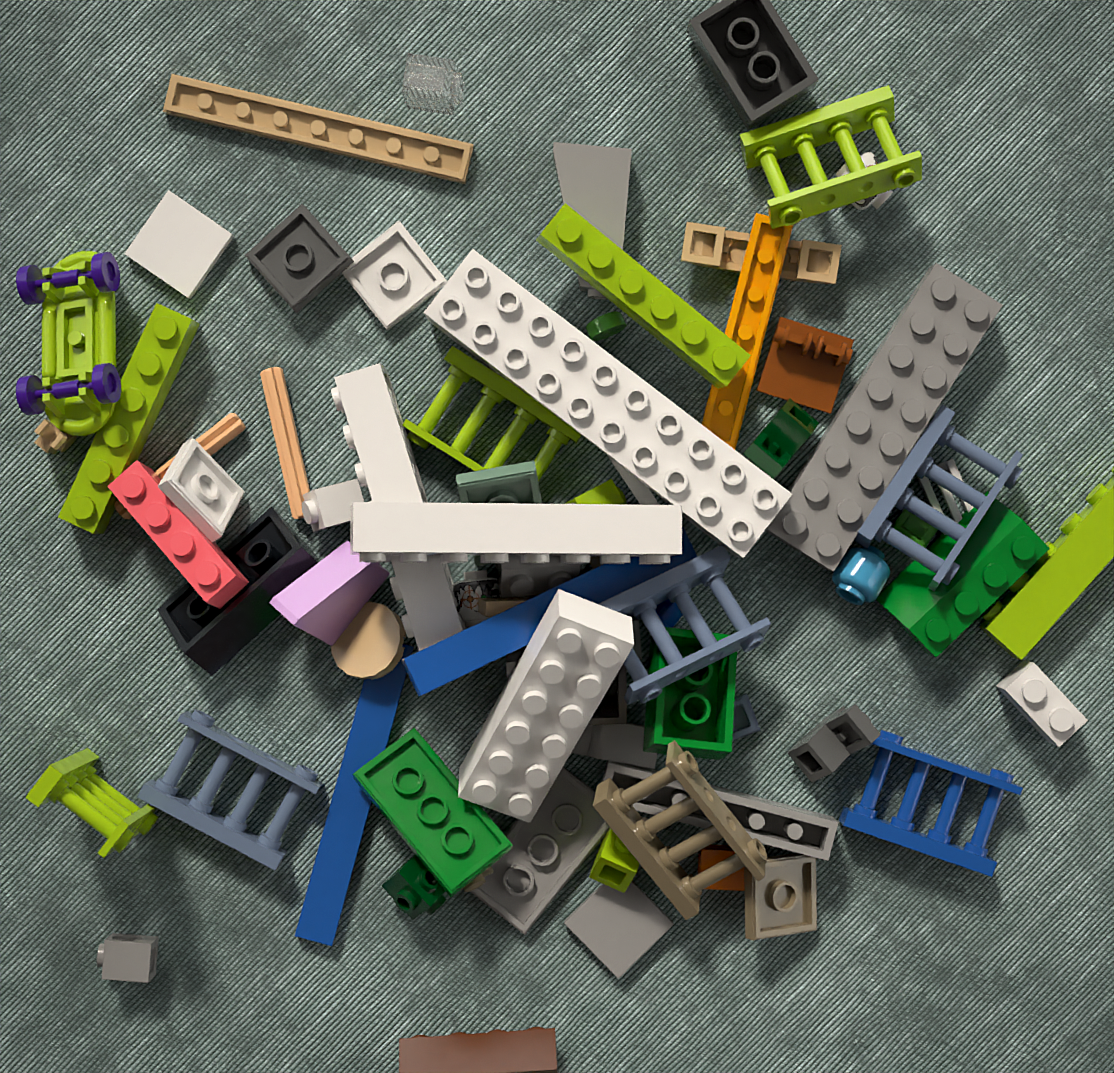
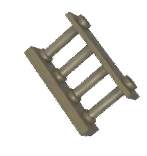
[593,740,767,920]

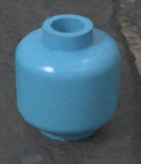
[832,546,891,605]

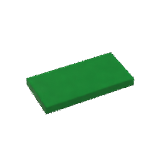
[353,727,513,897]

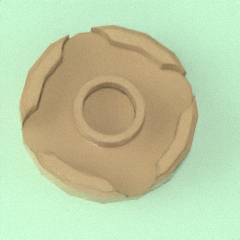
[331,601,406,680]

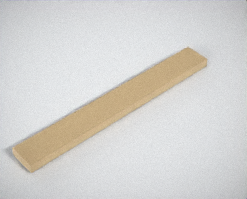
[163,74,474,184]

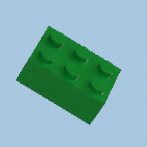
[643,627,737,760]

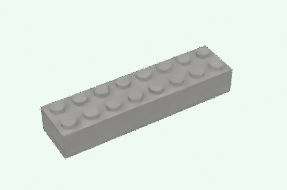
[765,263,1003,572]

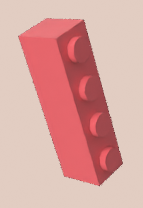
[107,460,249,609]

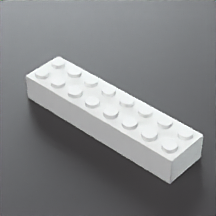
[331,363,467,653]
[350,502,682,564]

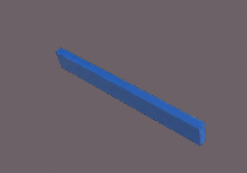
[401,527,698,696]
[295,643,414,946]

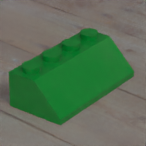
[876,491,1050,658]

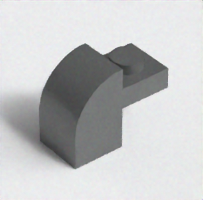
[787,704,881,783]

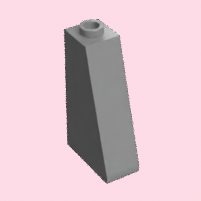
[553,142,632,300]

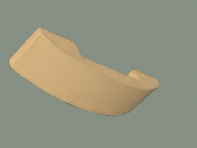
[681,222,842,285]

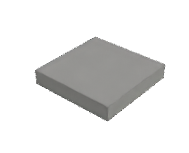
[564,880,674,979]

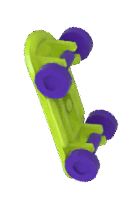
[16,251,121,436]

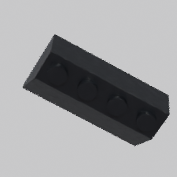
[157,506,320,676]

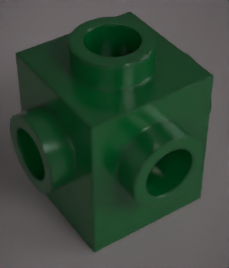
[381,854,447,920]

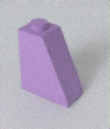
[269,540,390,646]

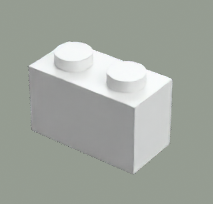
[996,660,1088,747]

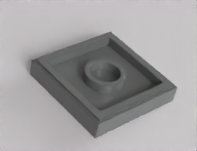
[245,204,354,313]

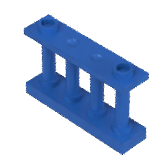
[839,730,1023,877]

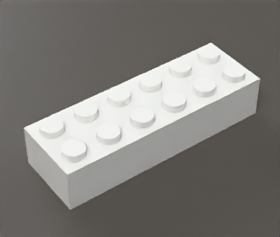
[458,589,634,823]

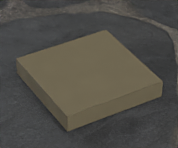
[744,853,817,941]

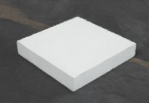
[124,190,234,299]
[342,221,447,330]
[158,438,245,542]

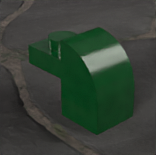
[743,399,819,479]

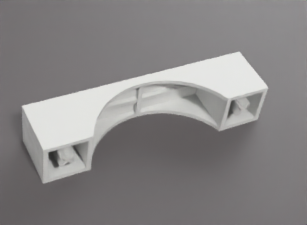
[424,249,792,558]

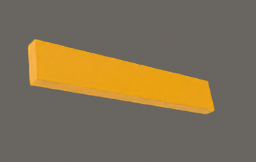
[701,213,793,450]

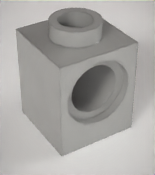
[97,933,159,983]

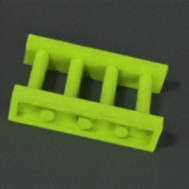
[740,85,922,229]
[402,346,582,482]
[25,748,159,858]

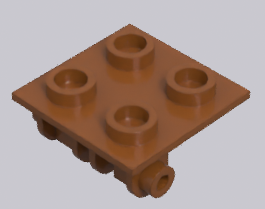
[757,317,854,414]

